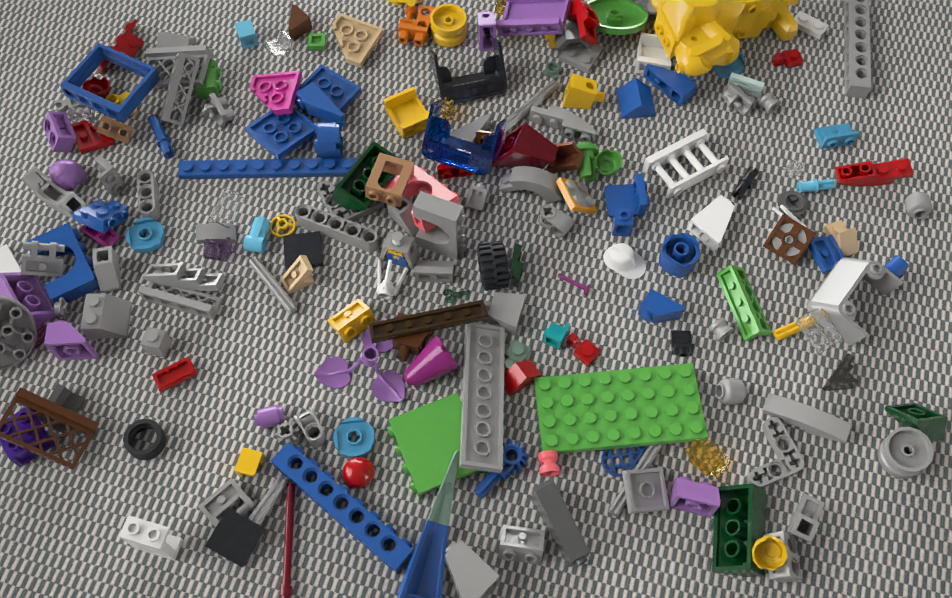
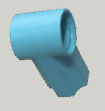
[243,216,271,254]

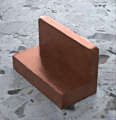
[546,142,584,173]

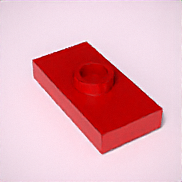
[152,356,198,393]

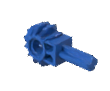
[474,439,529,499]

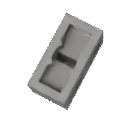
[763,531,802,583]

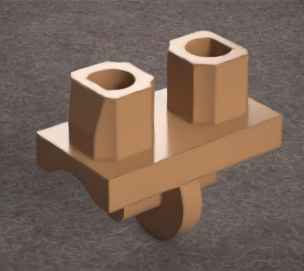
[96,115,134,144]

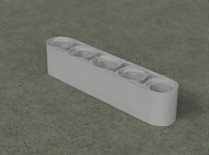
[295,204,379,252]

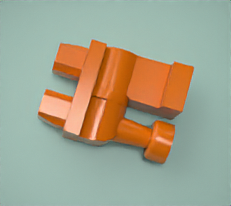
[398,5,435,47]

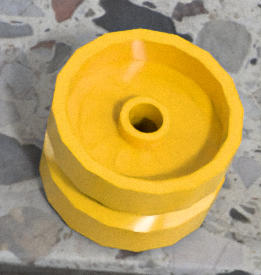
[430,4,467,48]

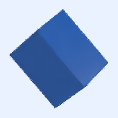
[616,78,656,119]

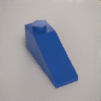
[643,64,698,107]
[296,82,346,127]

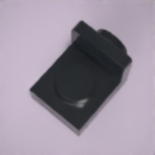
[670,330,695,357]

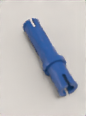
[147,114,175,159]

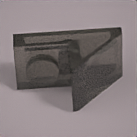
[822,353,859,391]

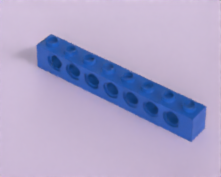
[271,442,414,574]

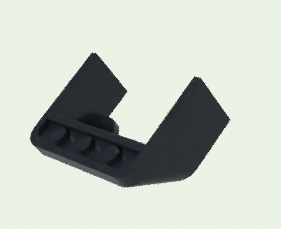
[429,38,508,105]

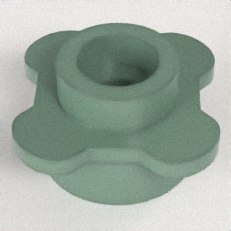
[543,61,562,79]

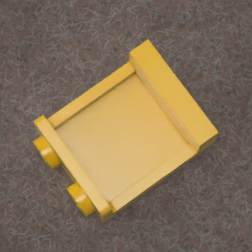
[384,87,434,140]

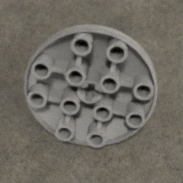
[0,295,37,370]

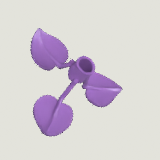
[314,318,405,402]

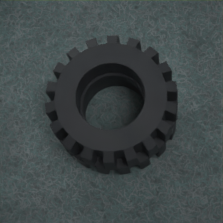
[477,241,510,291]

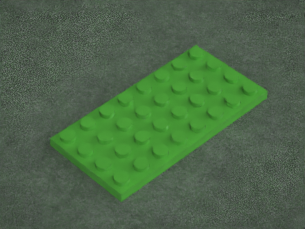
[534,363,708,454]

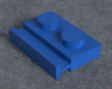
[808,234,845,274]

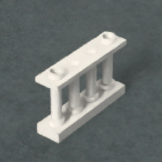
[643,129,729,199]

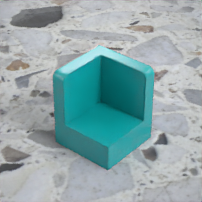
[542,322,570,350]

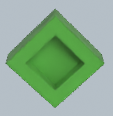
[308,33,326,51]

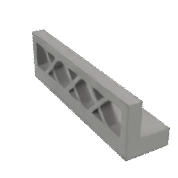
[160,52,200,126]
[138,281,223,320]

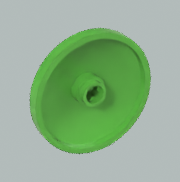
[587,0,648,35]

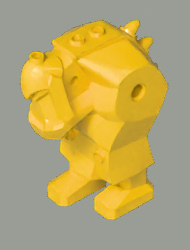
[651,0,799,76]

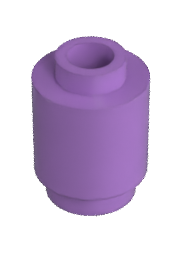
[254,405,286,429]

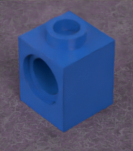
[612,208,633,237]

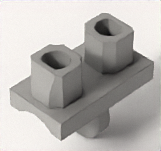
[721,82,755,116]
[202,93,234,128]

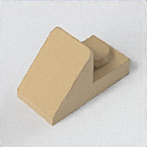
[823,220,859,257]
[281,255,314,294]

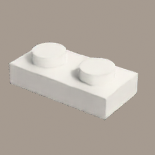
[794,11,829,40]

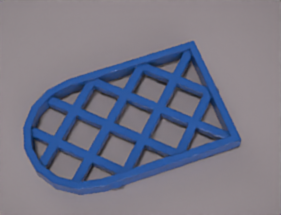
[601,446,647,477]

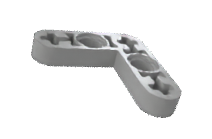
[317,181,383,222]
[747,417,804,488]

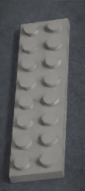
[459,322,505,473]

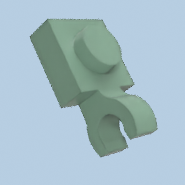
[504,339,531,372]

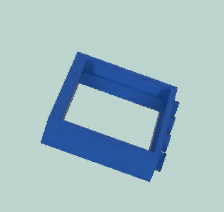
[60,43,160,123]

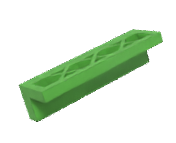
[716,265,772,341]

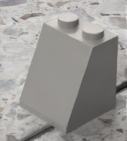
[445,539,500,598]

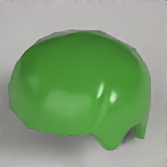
[595,149,622,176]

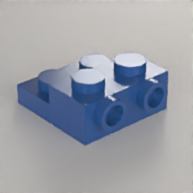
[73,200,129,233]

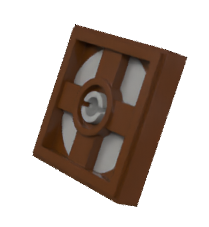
[763,214,817,266]

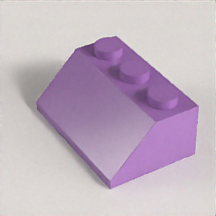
[0,272,56,327]

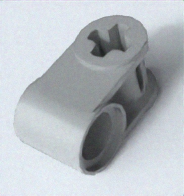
[538,204,574,238]
[293,406,326,448]

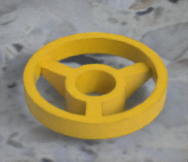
[270,214,296,238]

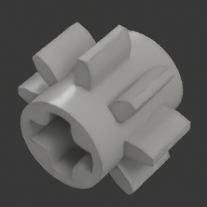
[274,420,302,445]

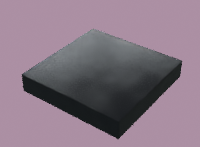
[283,231,324,271]
[205,507,266,568]

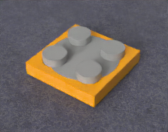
[556,177,598,215]

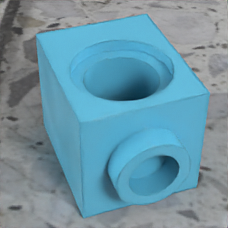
[234,19,259,49]

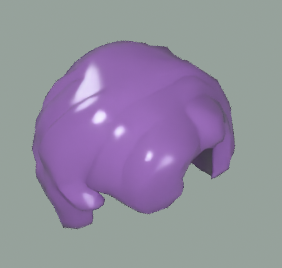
[49,159,87,191]

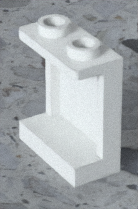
[634,33,672,74]
[119,516,183,561]

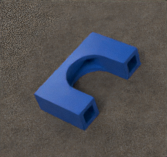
[26,222,100,303]

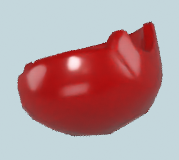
[82,76,110,99]
[341,457,375,489]

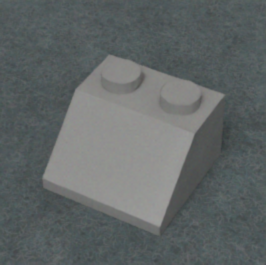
[80,293,132,339]

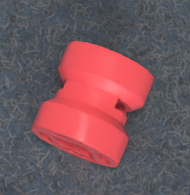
[538,450,560,477]

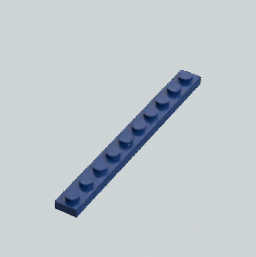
[178,158,358,179]

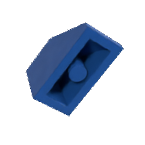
[638,289,686,324]

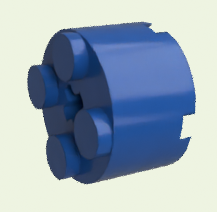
[314,122,343,158]
[658,233,700,278]

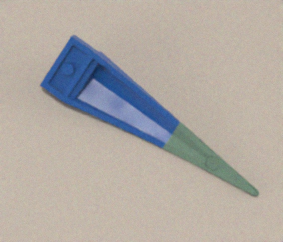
[397,450,459,598]

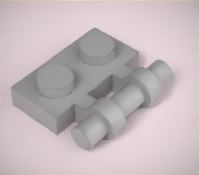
[21,240,65,277]

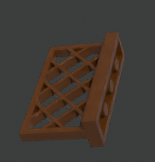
[0,387,99,470]

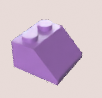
[44,320,99,361]
[669,477,720,517]

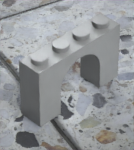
[412,191,466,260]

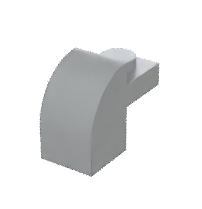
[787,493,825,543]

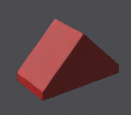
[504,360,542,397]

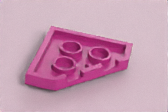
[249,70,302,115]

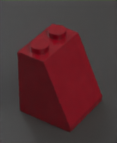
[493,122,559,169]

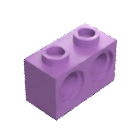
[43,111,76,153]

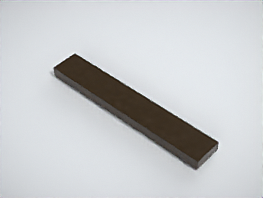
[368,300,488,344]

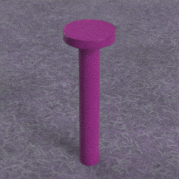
[558,273,591,295]

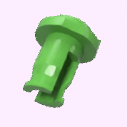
[576,142,599,182]

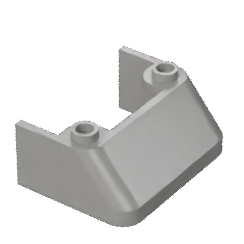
[807,257,903,346]

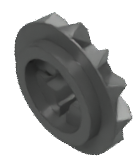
[778,191,808,217]

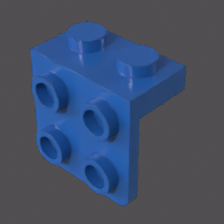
[604,173,650,218]

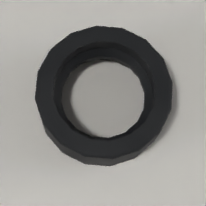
[123,419,167,460]

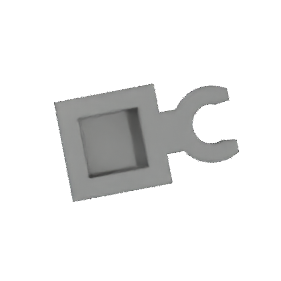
[54,97,88,113]

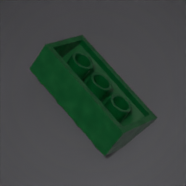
[331,141,399,210]
[712,483,766,577]

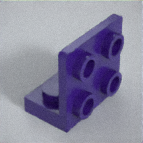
[0,408,55,467]

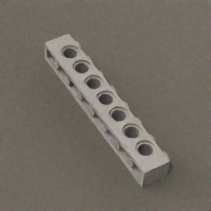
[844,0,874,99]

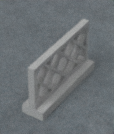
[141,45,215,88]

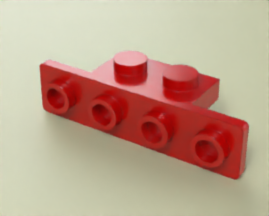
[98,19,144,74]

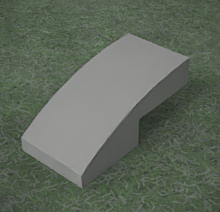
[196,223,237,245]

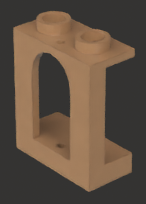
[365,153,415,207]

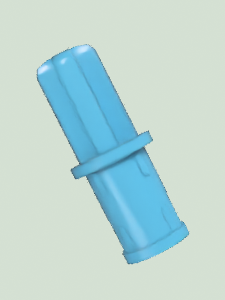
[796,178,834,193]

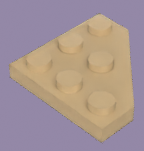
[332,13,384,68]

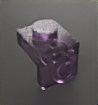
[203,237,233,262]

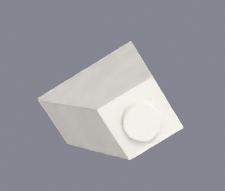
[688,195,735,253]

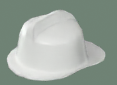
[603,243,646,279]

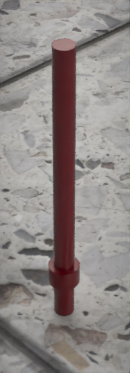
[279,483,295,598]

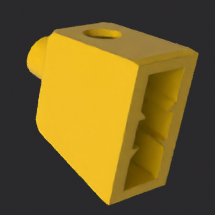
[563,73,605,110]

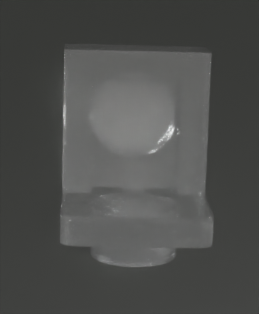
[264,31,293,57]

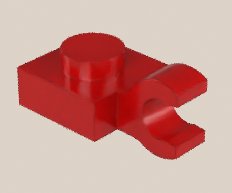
[771,49,804,68]
[566,332,601,367]

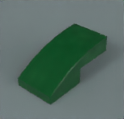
[511,244,524,288]

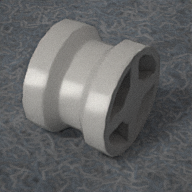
[758,92,781,114]
[708,317,734,341]

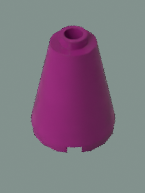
[403,336,460,388]

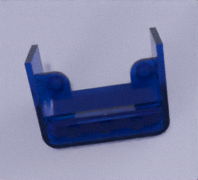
[421,99,507,175]

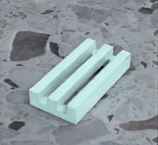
[726,72,765,98]

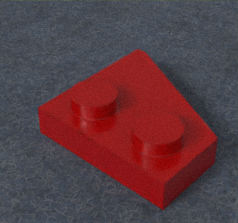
[71,120,115,155]

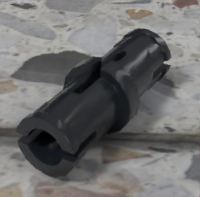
[732,167,759,200]

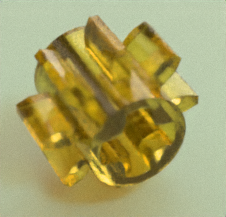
[434,97,456,120]

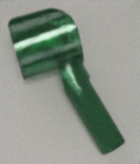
[443,289,470,303]

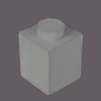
[140,327,172,358]

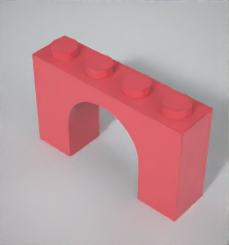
[383,165,460,233]

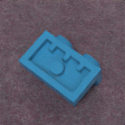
[814,123,860,149]

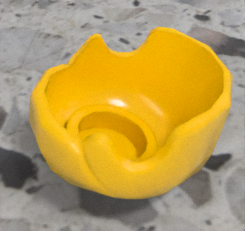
[752,536,788,571]

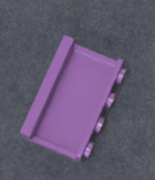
[496,0,571,36]

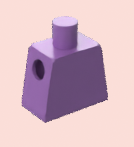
[477,11,496,52]

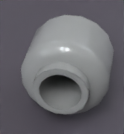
[905,191,932,219]
[715,378,747,405]

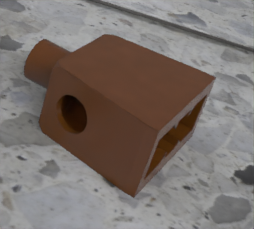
[392,312,434,362]

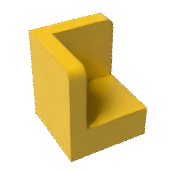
[234,447,266,477]

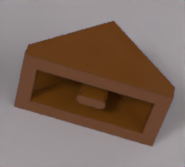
[288,4,312,41]

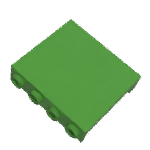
[387,393,488,499]

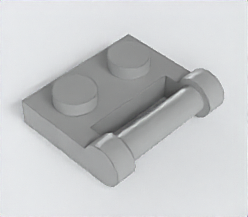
[198,478,257,527]

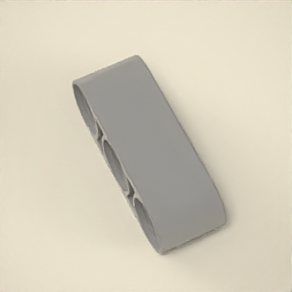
[136,169,160,221]

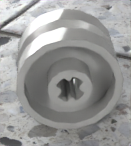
[877,427,934,479]

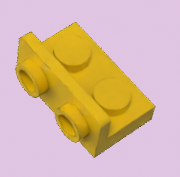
[327,298,376,343]

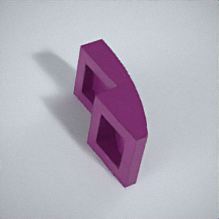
[80,225,121,247]

